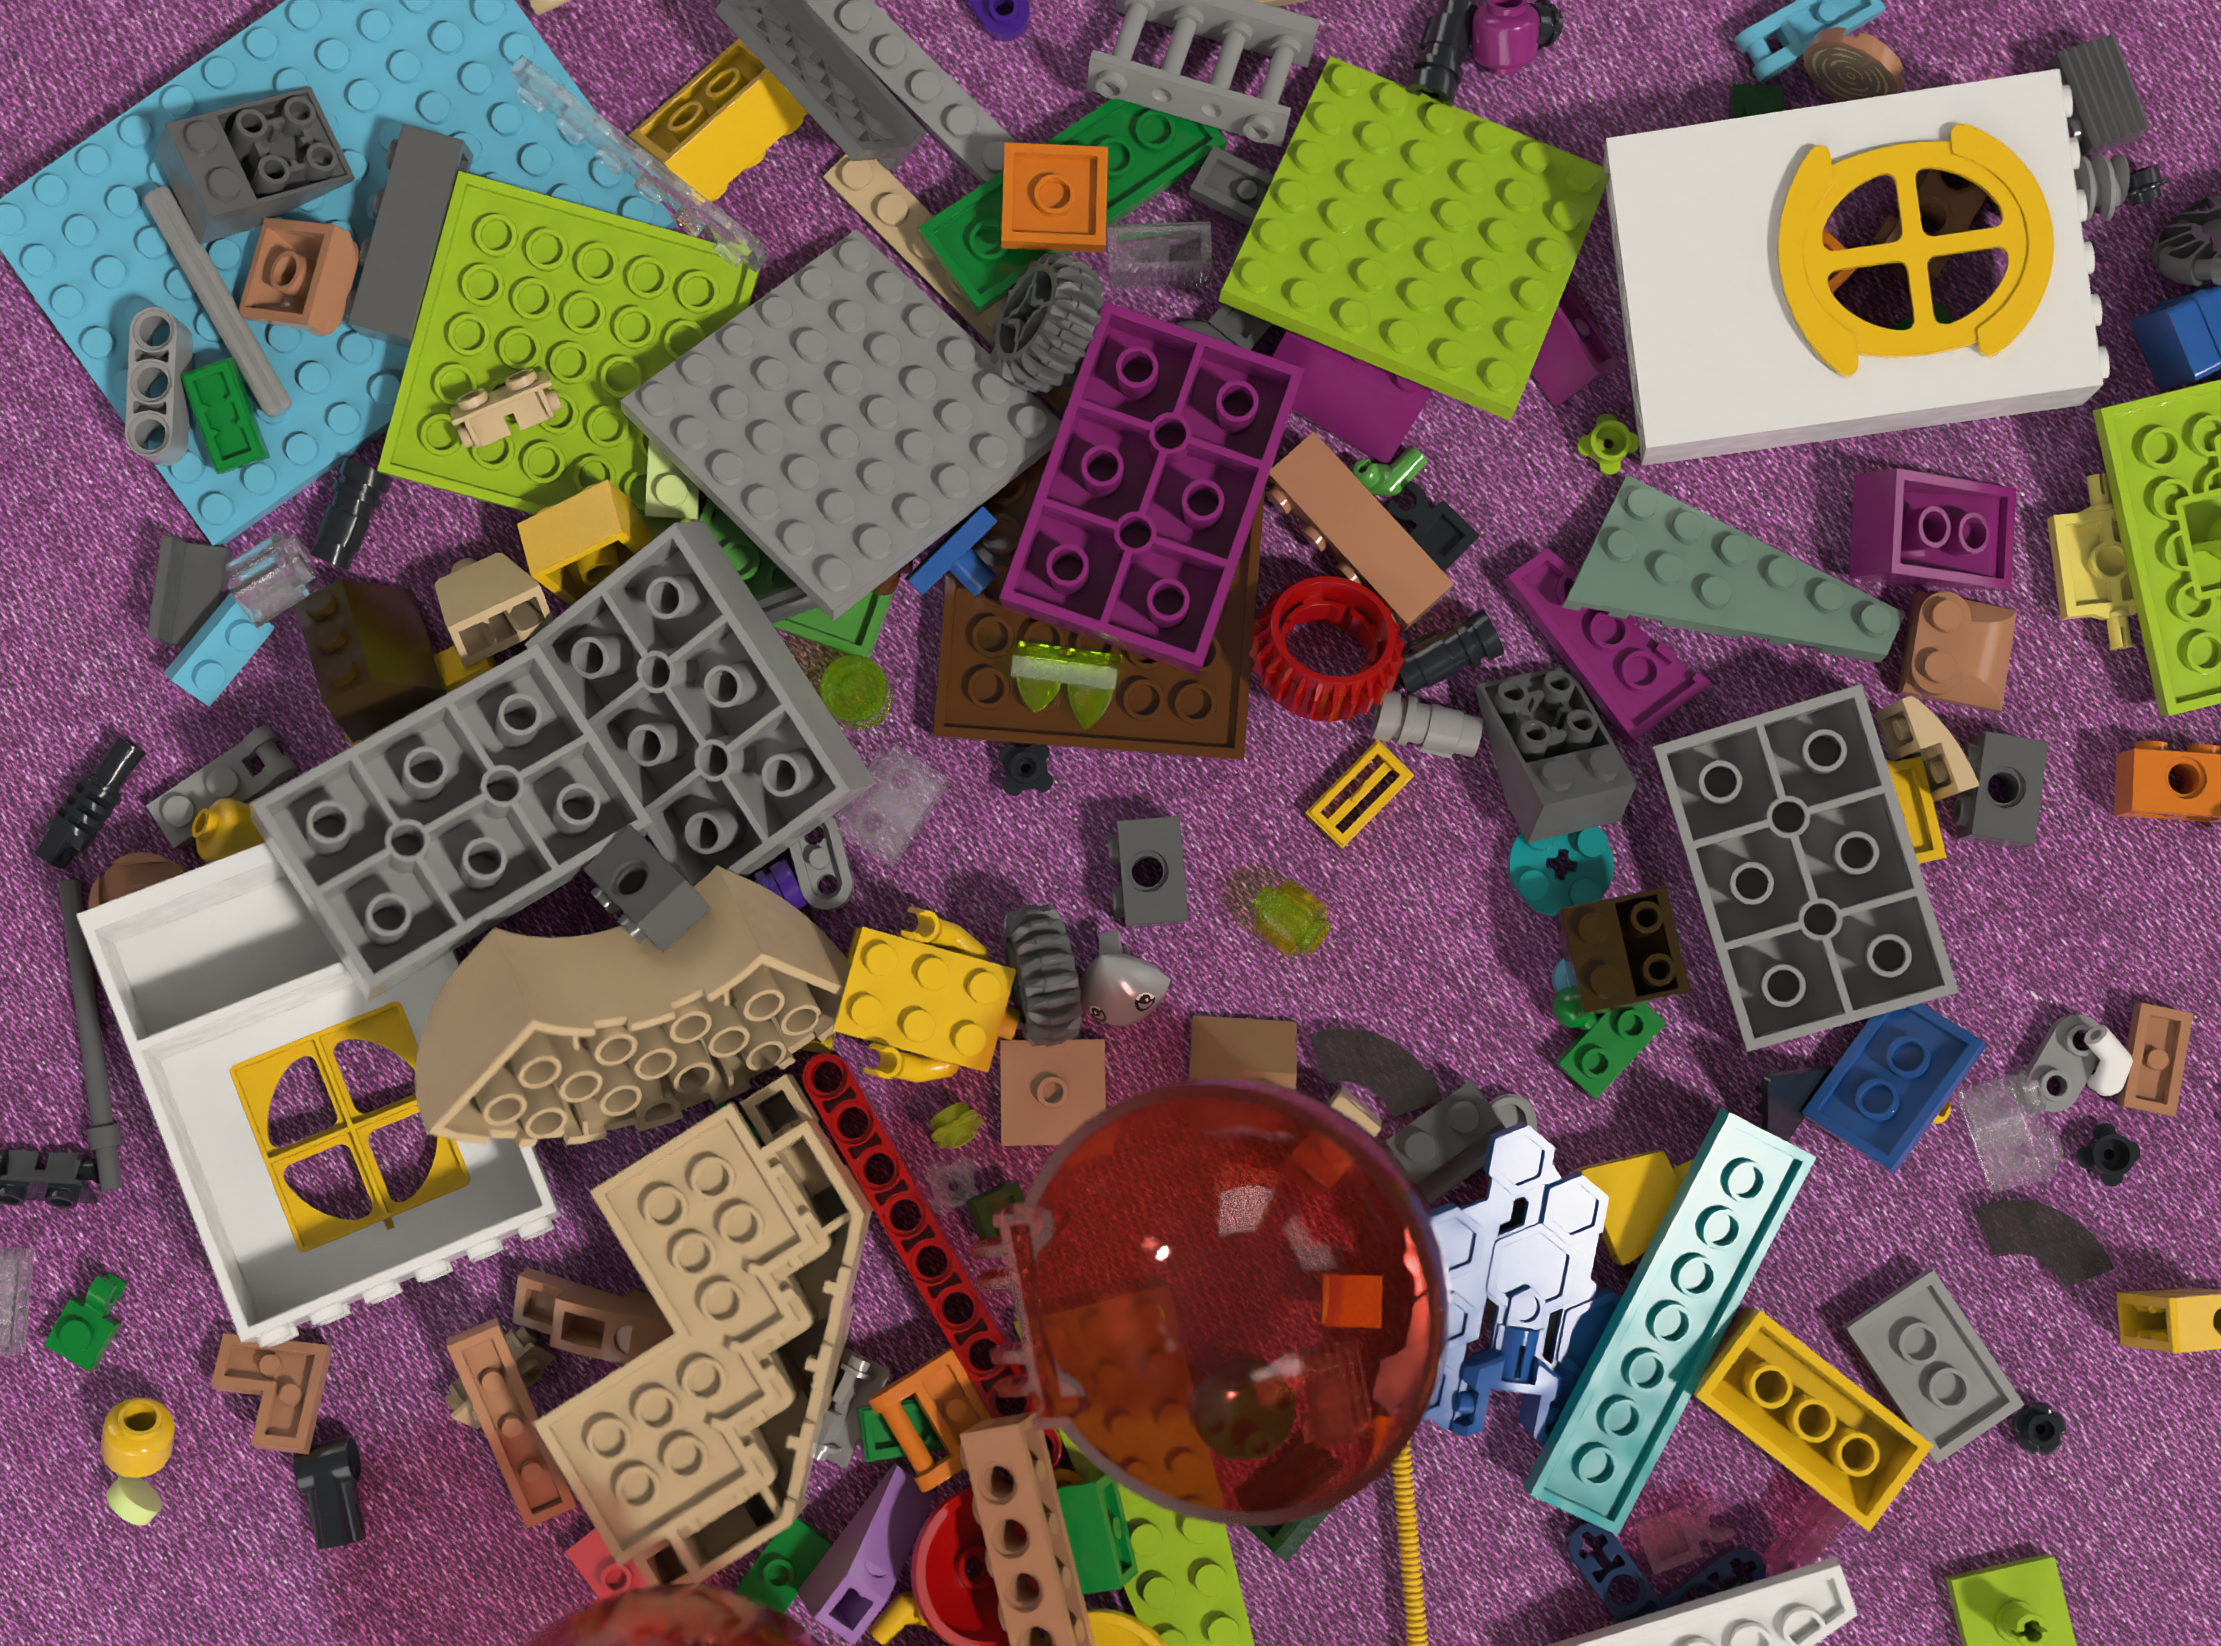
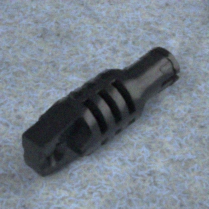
[35,735,147,869]

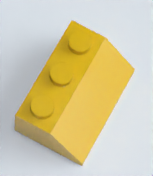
[628,38,808,208]

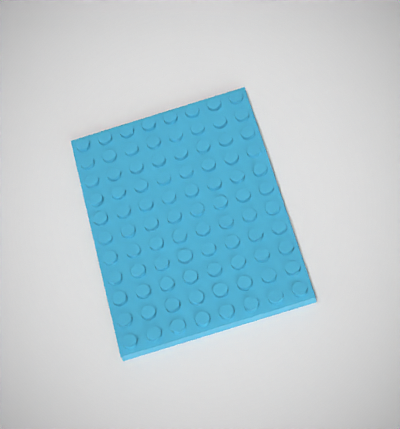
[0,0,677,547]

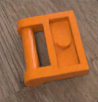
[867,1348,992,1492]

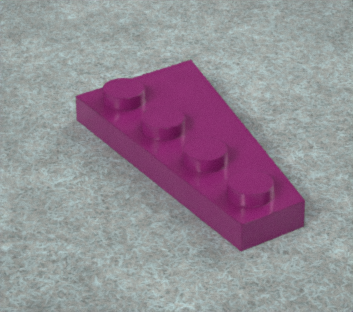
[1502,548,1712,746]

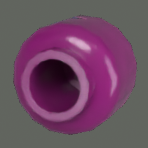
[1472,0,1540,76]

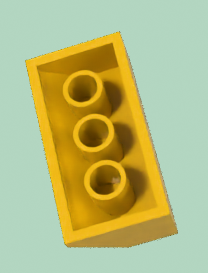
[1694,1306,1934,1532]

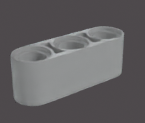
[125,307,193,466]

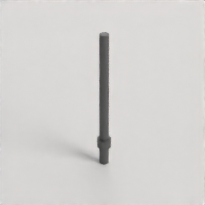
[58,879,123,1192]

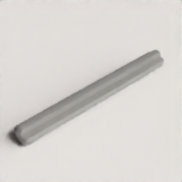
[144,186,292,418]

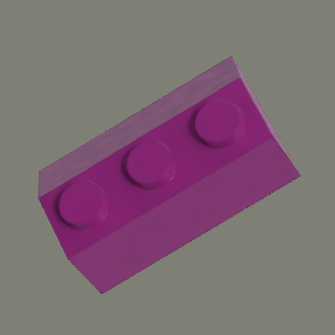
[1272,330,1433,464]

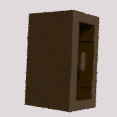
[1554,887,1690,1018]

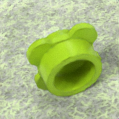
[1577,414,1639,475]
[930,1102,984,1149]

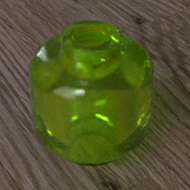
[1252,880,1332,958]

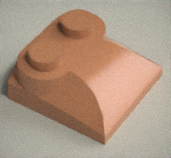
[238,217,359,337]
[1897,591,2017,713]

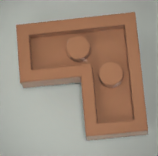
[211,1333,332,1454]

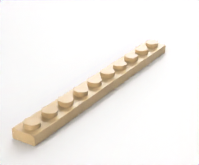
[823,154,1074,418]

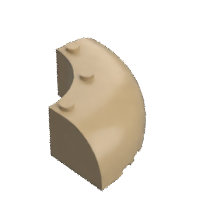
[415,866,850,1147]

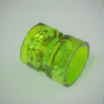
[820,655,894,732]

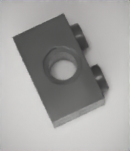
[1952,731,2049,849]
[1107,816,1189,929]
[583,825,711,952]

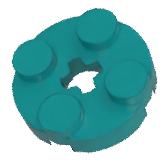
[1507,827,1614,918]

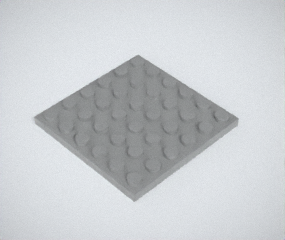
[621,229,1061,621]

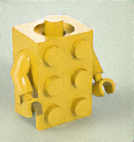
[833,907,1020,1083]

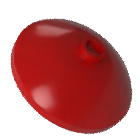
[911,1488,1040,1646]

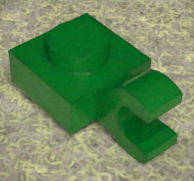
[44,1272,128,1371]

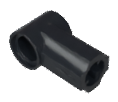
[293,1435,366,1549]

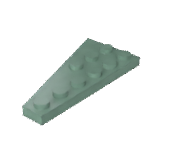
[1561,475,1905,663]

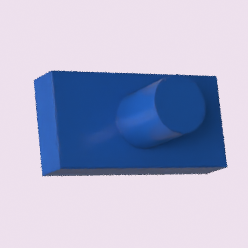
[904,506,997,597]

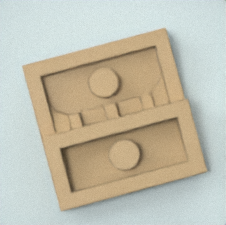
[1874,696,1980,802]

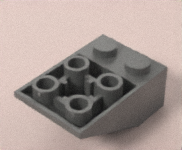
[155,87,355,244]
[1475,665,1637,843]

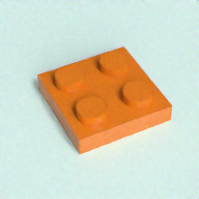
[1001,142,1108,253]

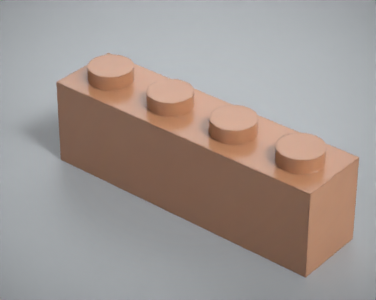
[1266,431,1454,633]

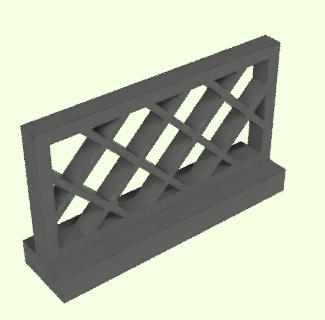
[714,0,928,170]

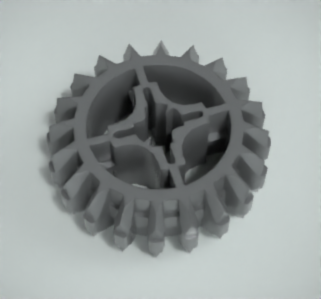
[990,251,1104,394]
[1002,904,1082,1047]

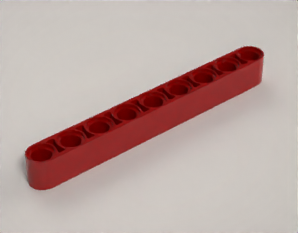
[802,1053,1063,1468]

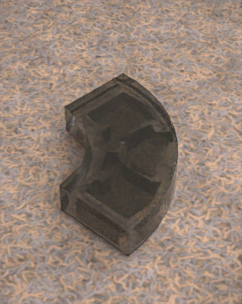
[1309,1029,1443,1117]
[1971,1200,2115,1288]

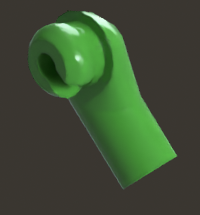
[1351,445,1428,496]

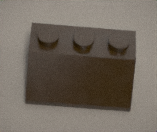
[294,579,448,743]

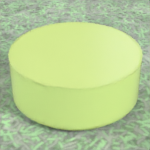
[106,1475,162,1525]

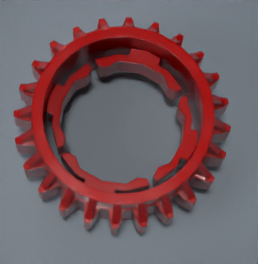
[1249,576,1405,723]

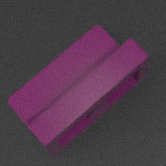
[1531,281,1623,406]

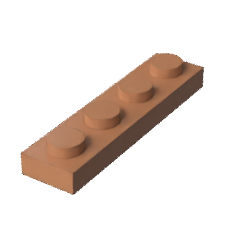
[446,1317,577,1528]

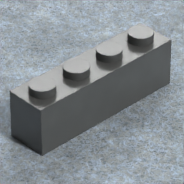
[345,124,473,348]

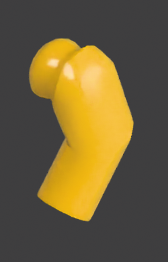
[868,1592,932,1646]

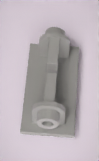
[814,1347,892,1468]

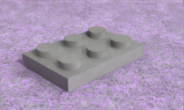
[1841,1269,2025,1464]

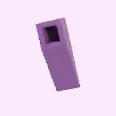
[797,1463,936,1645]

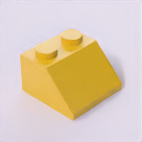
[517,479,655,606]

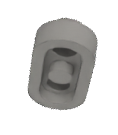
[789,816,854,911]
[2021,1015,2099,1112]

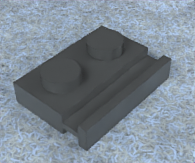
[1385,1080,1506,1204]

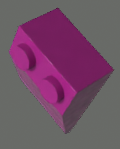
[1849,468,2016,591]

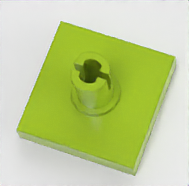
[1945,1553,2077,1646]

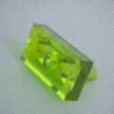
[1010,641,1122,729]

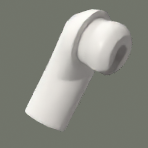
[2084,1025,2133,1096]

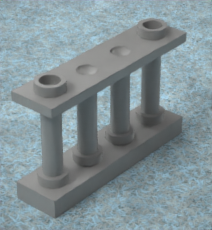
[1086,0,1320,147]

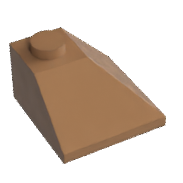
[1186,1015,1297,1127]

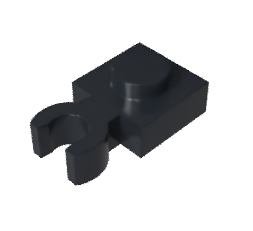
[1386,481,1480,573]

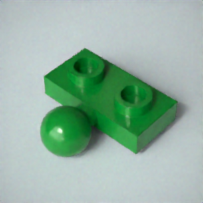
[1552,987,1667,1100]

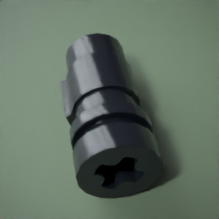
[1405,0,1478,107]
[309,457,394,570]
[1398,608,1504,695]

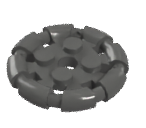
[2152,195,2221,286]

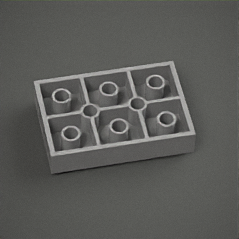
[525,521,876,887]
[250,644,653,1001]
[1653,684,1959,1052]

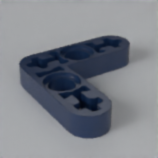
[1565,1519,1766,1624]

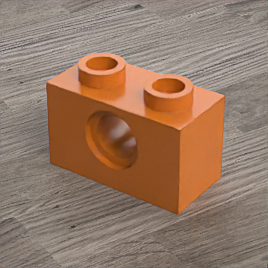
[2114,741,2221,823]

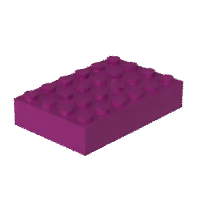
[1000,301,1305,676]

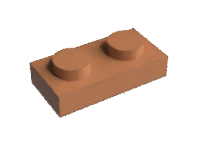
[2116,1003,2194,1117]

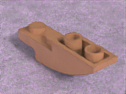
[512,1268,675,1364]

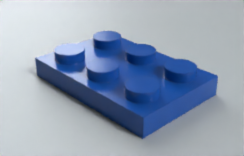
[1802,1003,1986,1175]

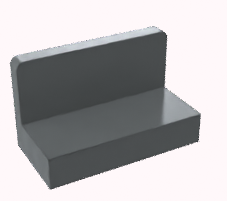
[148,535,233,648]

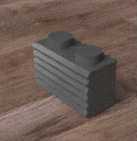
[2044,33,2150,158]

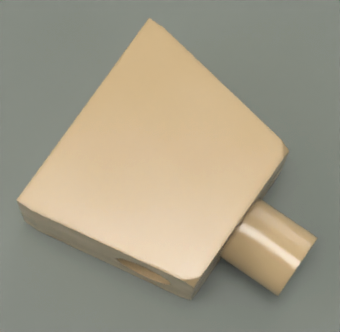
[434,553,554,668]

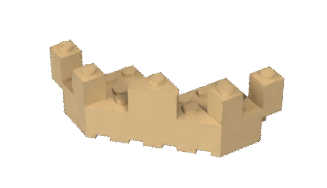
[533,1074,874,1603]

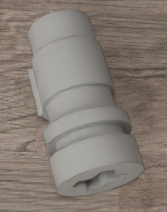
[1370,691,1483,759]

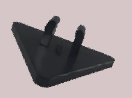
[1755,1065,1833,1142]

